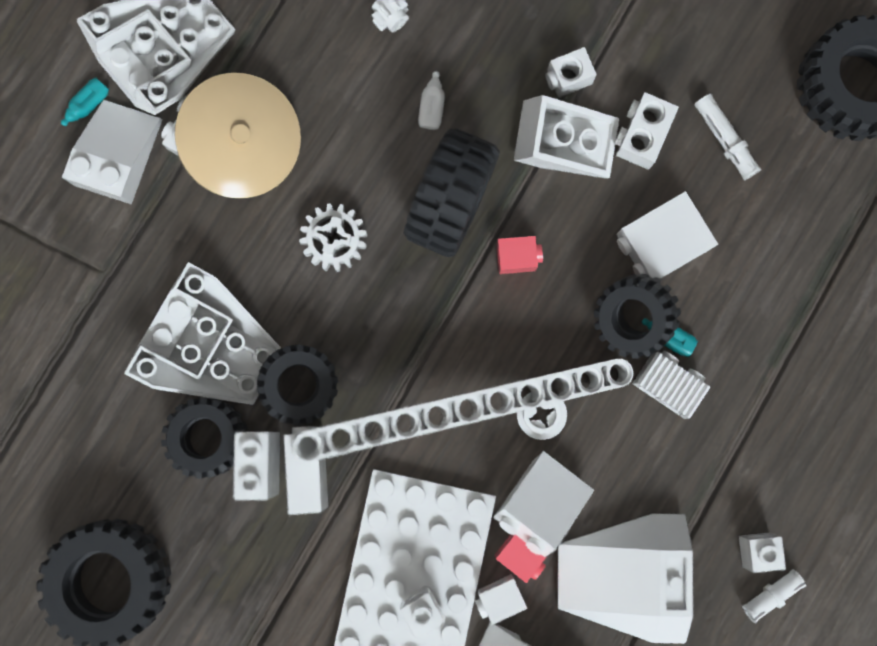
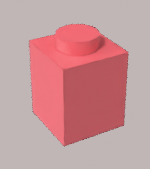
[496,236,543,274]
[495,534,546,583]

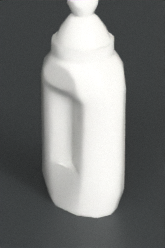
[418,71,445,130]

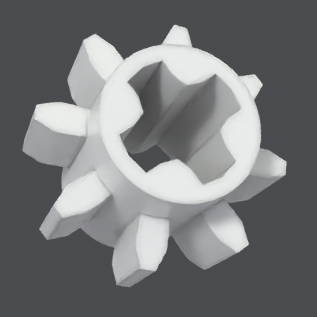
[371,0,409,32]

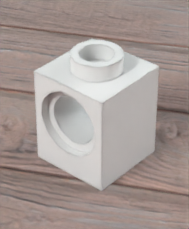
[545,47,597,98]
[739,533,786,573]
[475,574,527,625]
[400,587,445,639]

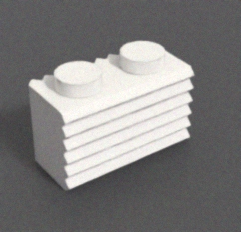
[632,351,710,419]

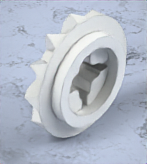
[517,392,567,440]

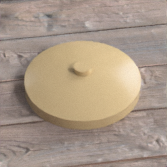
[175,73,301,199]

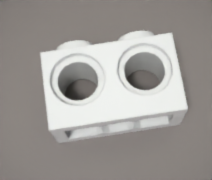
[615,92,679,170]

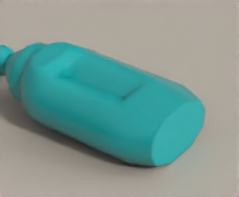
[61,78,109,126]
[642,318,698,357]

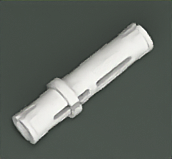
[694,94,762,181]

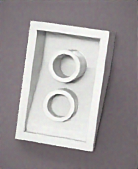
[514,95,619,178]
[62,100,162,204]

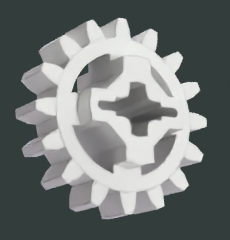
[299,204,367,272]

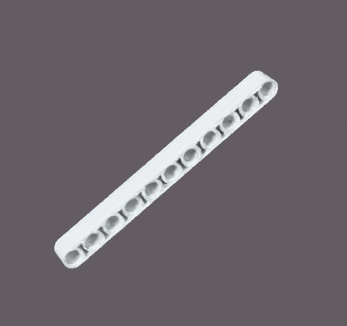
[291,359,633,461]

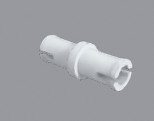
[742,569,806,623]

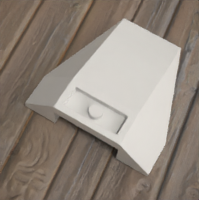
[77,0,235,115]
[124,262,281,405]
[557,513,693,643]

